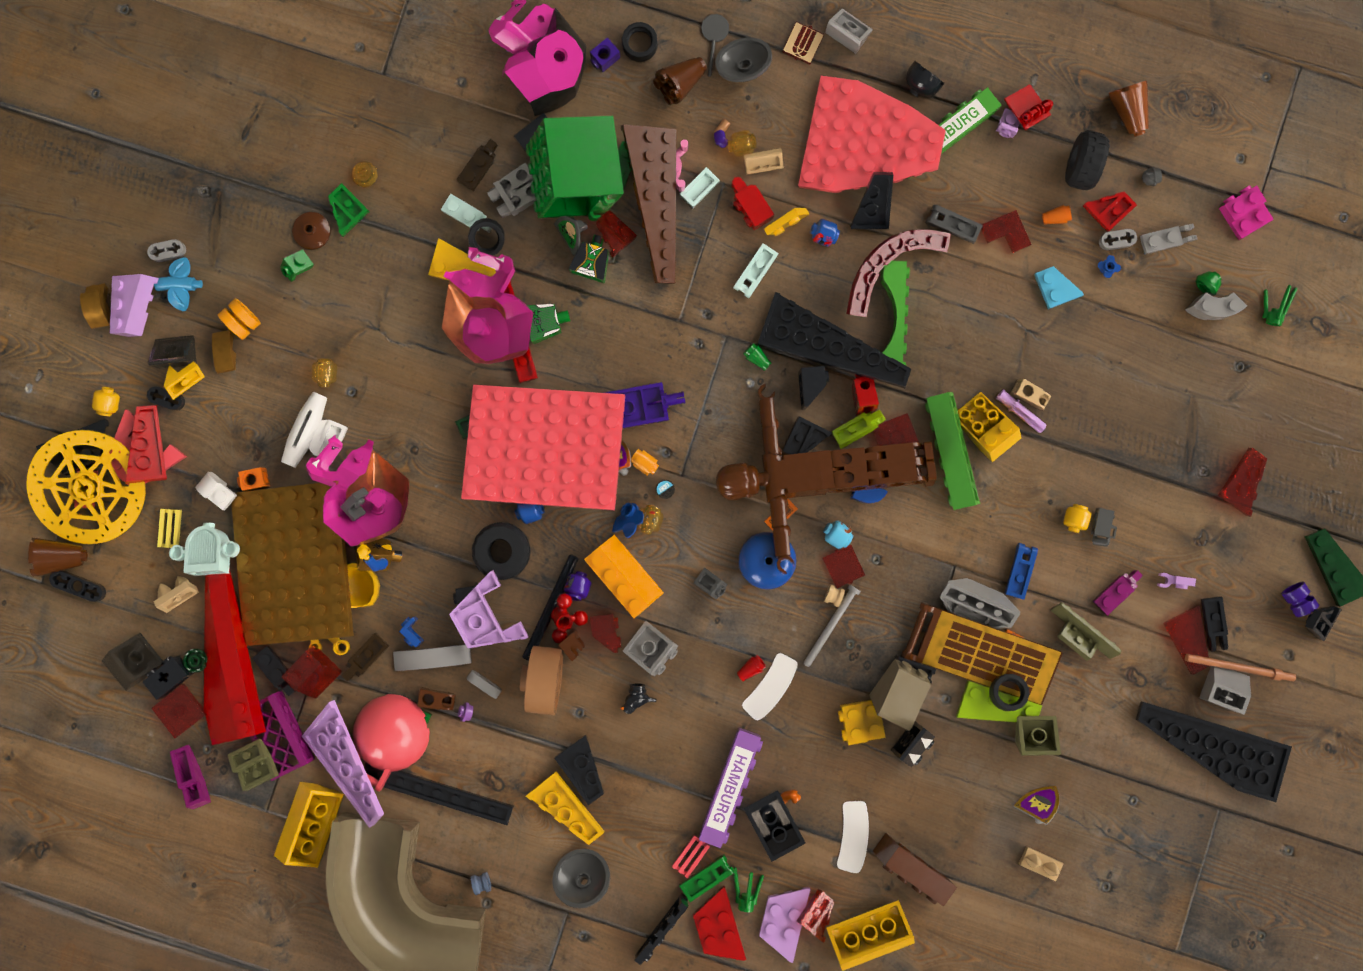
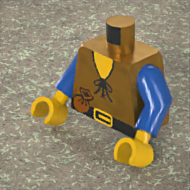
[355,538,402,572]

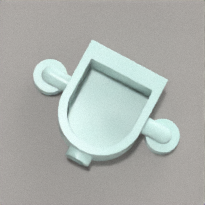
[169,523,240,576]

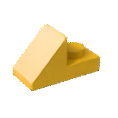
[164,361,205,400]

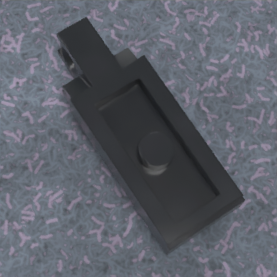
[252,646,297,696]

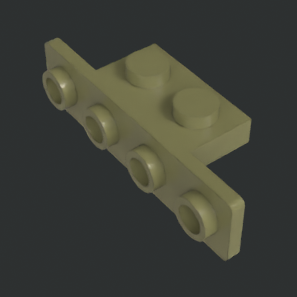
[1051,602,1122,661]

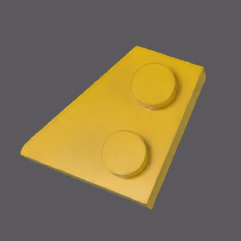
[764,208,810,236]

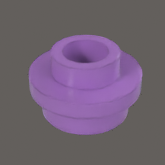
[458,702,473,722]

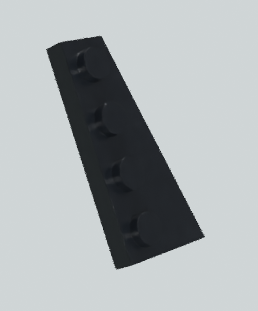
[634,893,689,966]

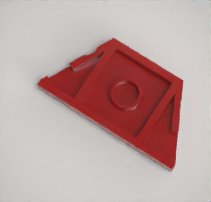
[693,886,746,961]

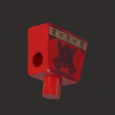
[852,374,879,416]

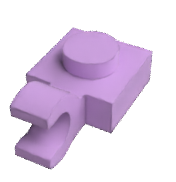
[1157,573,1196,589]

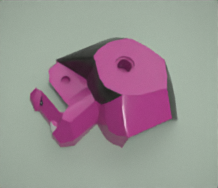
[488,0,586,116]

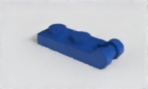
[1004,543,1038,600]

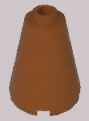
[1108,80,1149,137]

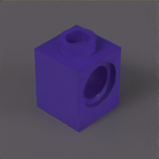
[590,37,620,72]

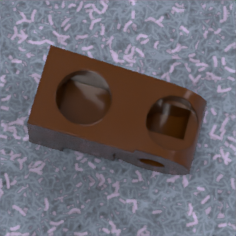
[417,687,456,710]

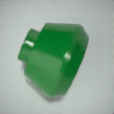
[1195,271,1222,296]

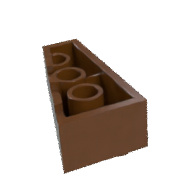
[873,833,957,906]

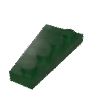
[1304,529,1363,607]

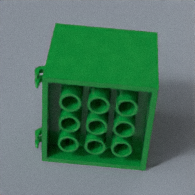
[526,116,624,221]

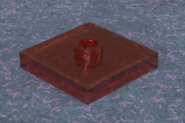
[151,684,206,739]

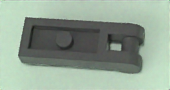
[925,204,983,244]

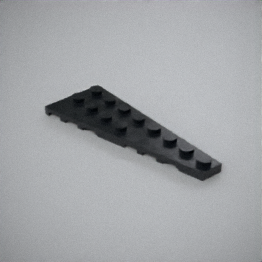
[758,292,911,389]

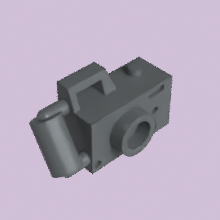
[1091,508,1117,547]

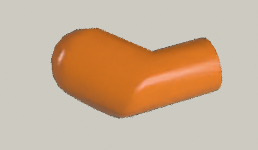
[781,790,801,804]

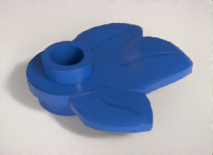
[612,503,644,538]

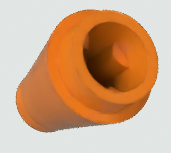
[1042,205,1072,225]

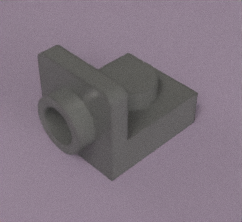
[340,487,369,521]
[694,568,727,599]

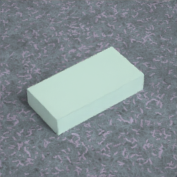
[680,167,720,208]

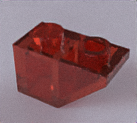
[590,613,622,653]

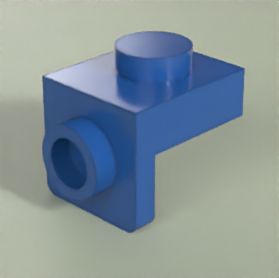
[399,616,424,647]

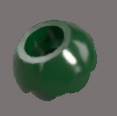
[183,649,207,673]

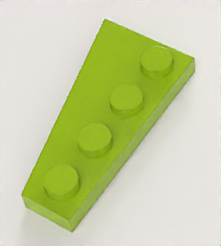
[956,681,1042,722]

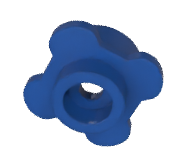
[1098,255,1121,278]

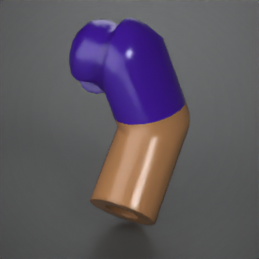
[713,119,731,148]

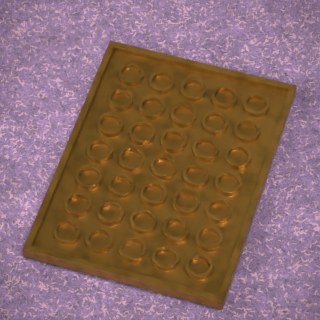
[231,481,354,646]

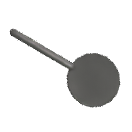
[701,14,729,77]

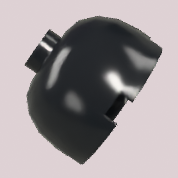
[906,60,945,98]

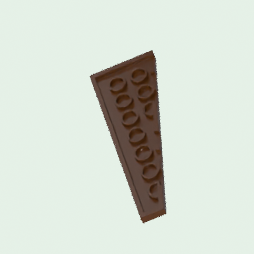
[621,124,676,284]

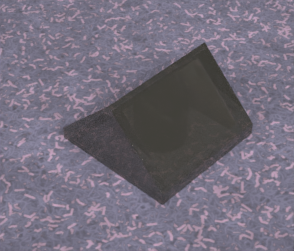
[148,335,197,369]

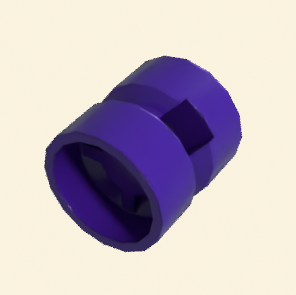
[1281,581,1319,617]

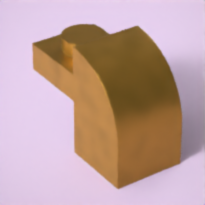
[80,283,111,329]

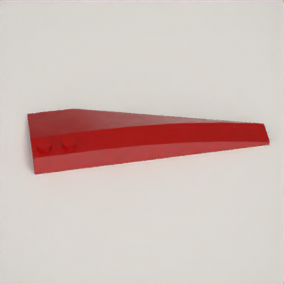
[204,567,266,745]

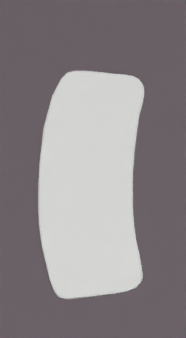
[742,653,798,720]
[837,801,869,873]

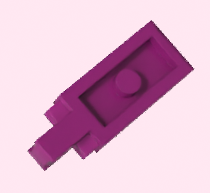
[1093,570,1143,616]

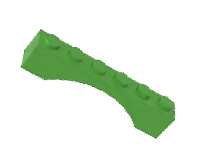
[880,261,910,365]

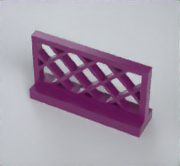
[250,690,315,781]

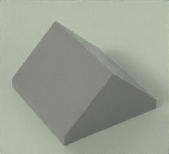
[825,8,873,54]

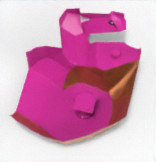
[306,435,409,546]

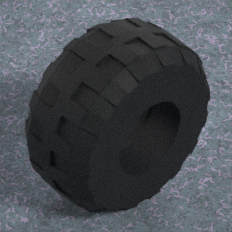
[1065,130,1110,190]
[472,522,531,580]

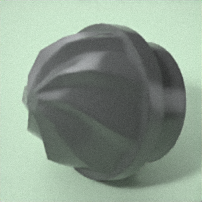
[1142,167,1162,186]

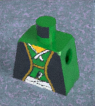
[569,235,609,283]

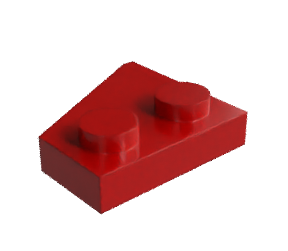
[1083,191,1137,232]

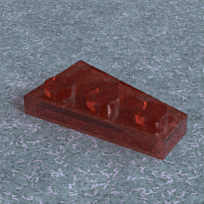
[1218,448,1267,517]
[1163,605,1209,675]

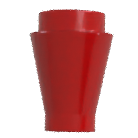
[737,655,766,682]

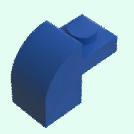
[850,488,888,504]

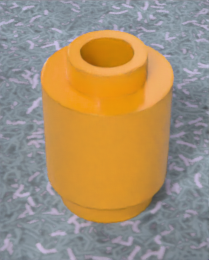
[631,449,659,476]

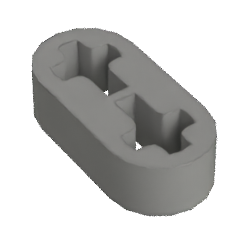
[1099,229,1137,250]
[147,239,186,262]
[466,670,502,699]

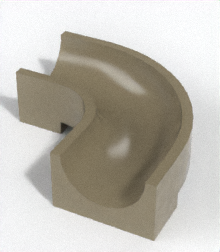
[326,812,486,971]

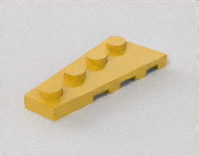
[428,238,496,281]
[525,771,605,845]

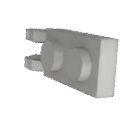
[1140,224,1197,254]

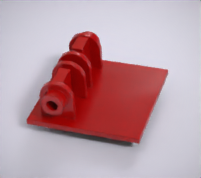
[1004,84,1053,130]

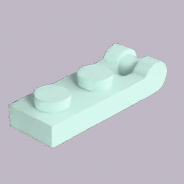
[733,243,779,298]

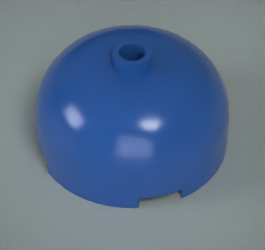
[738,532,797,590]

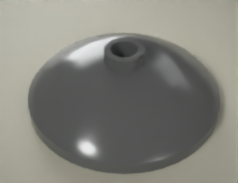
[715,37,772,83]
[552,849,610,908]

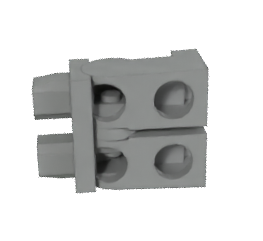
[487,163,536,218]

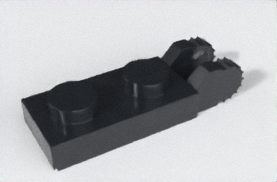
[1201,596,1229,652]

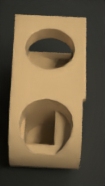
[1010,379,1051,410]

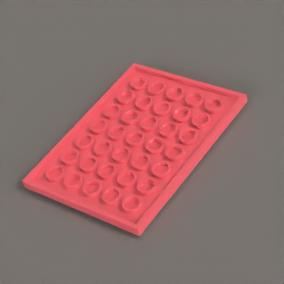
[461,385,625,511]

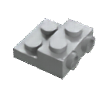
[623,621,678,676]

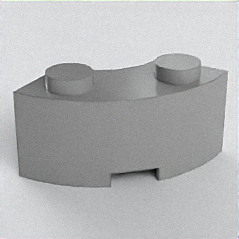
[1185,292,1247,320]

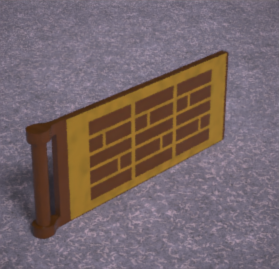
[901,602,1063,705]

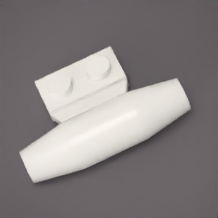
[281,392,348,468]

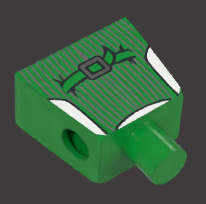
[527,304,570,344]

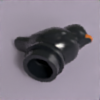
[621,683,657,714]

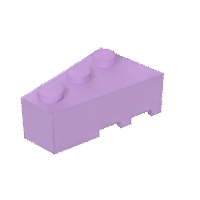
[110,274,159,337]

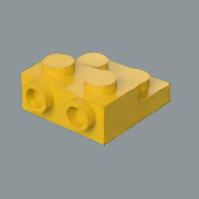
[838,700,886,745]

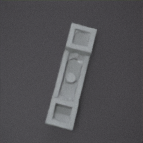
[393,644,472,671]

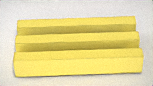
[157,509,182,548]

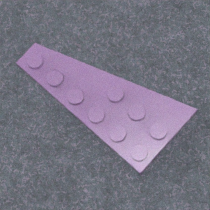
[302,700,384,828]

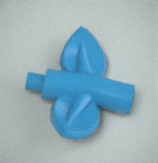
[154,258,203,311]

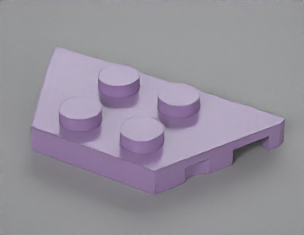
[759,887,810,963]

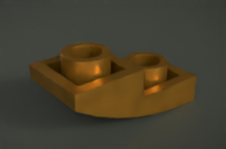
[212,330,236,373]

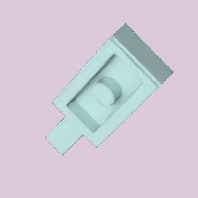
[441,193,492,233]

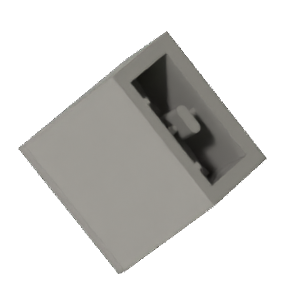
[1199,666,1251,715]

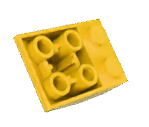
[958,392,1021,462]

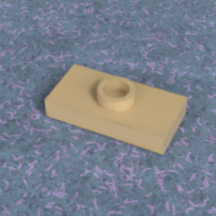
[744,148,784,175]

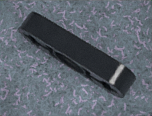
[49,571,106,602]

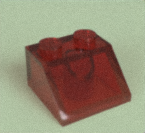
[281,645,342,699]

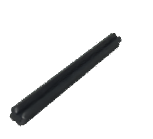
[522,555,579,661]

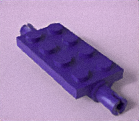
[605,382,685,429]

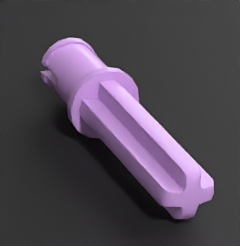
[996,389,1046,433]

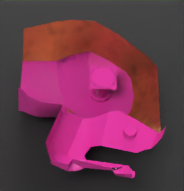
[442,247,533,364]

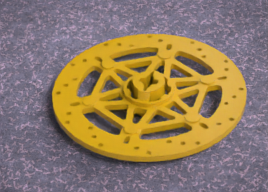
[27,430,146,544]

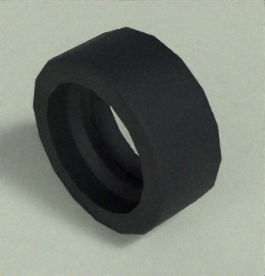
[622,22,658,62]
[468,218,505,256]
[989,674,1029,711]

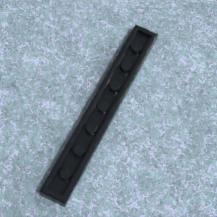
[364,762,514,825]

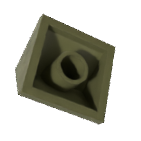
[1015,716,1061,756]

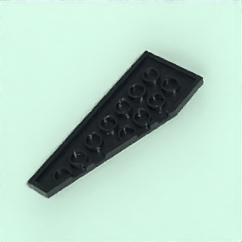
[1136,701,1292,802]

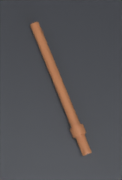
[1185,654,1296,682]

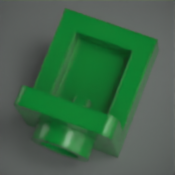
[280,249,314,282]

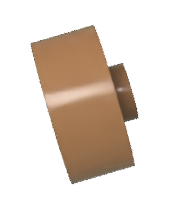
[520,646,563,716]

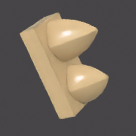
[153,576,199,613]
[1019,846,1063,881]

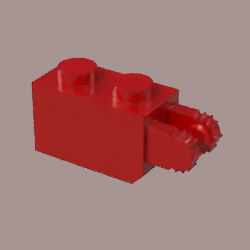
[731,177,775,231]

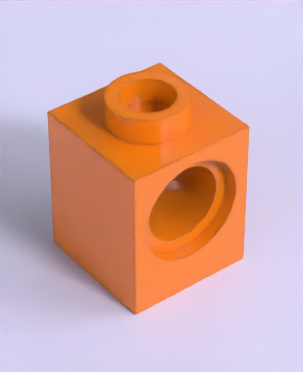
[237,467,270,491]

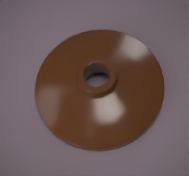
[292,212,331,250]

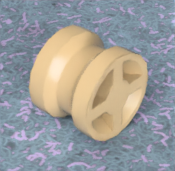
[823,584,845,607]

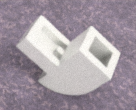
[195,472,237,510]

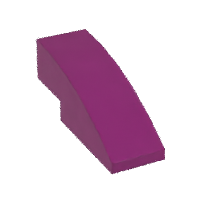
[170,745,211,809]

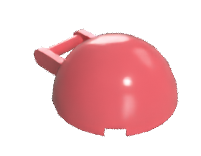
[353,694,430,792]

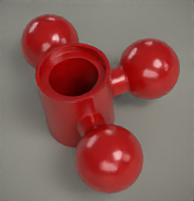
[551,593,588,644]

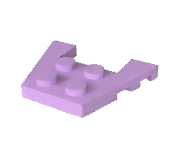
[449,570,529,648]

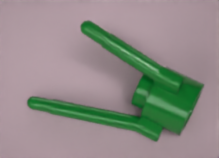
[1262,285,1297,326]
[734,867,764,912]

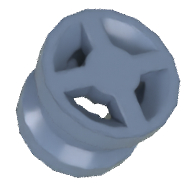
[471,872,491,895]

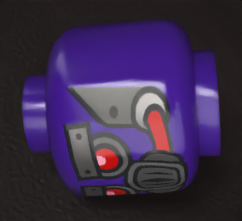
[564,571,592,601]

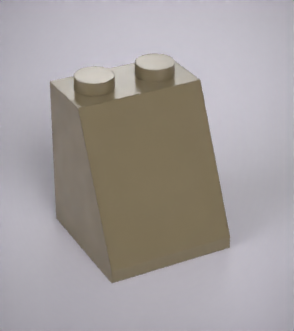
[869,659,931,731]

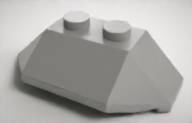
[940,578,1020,629]

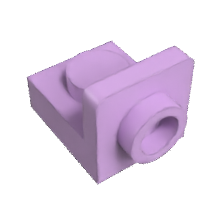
[996,108,1020,138]

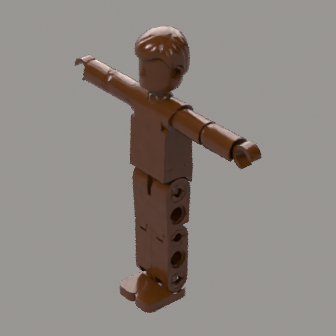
[716,384,937,574]

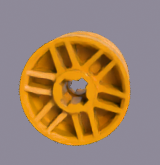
[217,298,261,340]

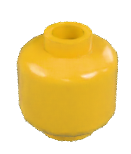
[92,387,120,416]
[1063,504,1091,533]

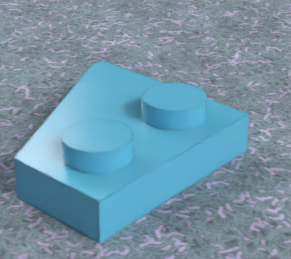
[1034,266,1084,309]

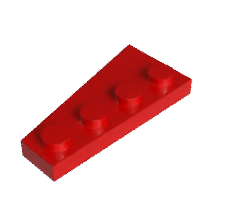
[125,405,167,484]

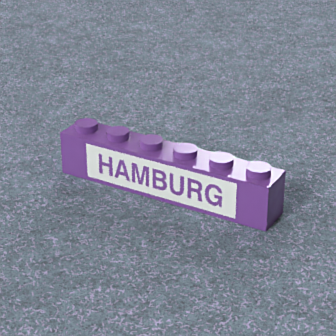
[699,727,763,848]

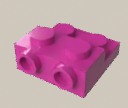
[1219,185,1274,240]

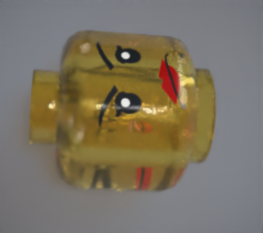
[637,505,664,535]

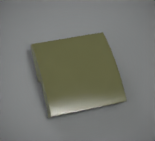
[228,739,279,791]

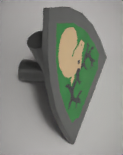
[554,215,588,256]

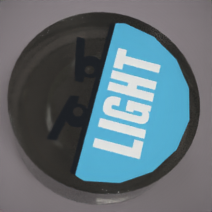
[656,480,675,499]

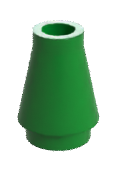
[743,343,772,371]

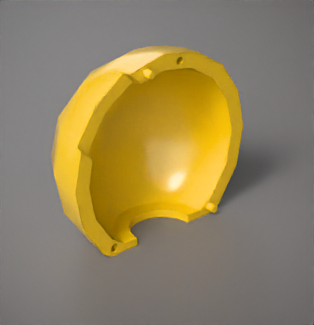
[347,563,380,608]

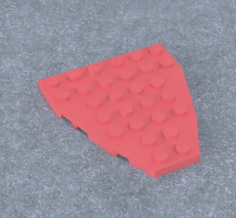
[798,76,946,193]

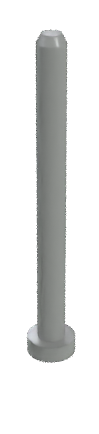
[804,584,861,667]

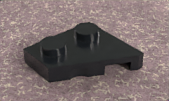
[1305,606,1342,641]

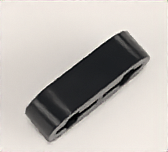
[147,386,185,411]

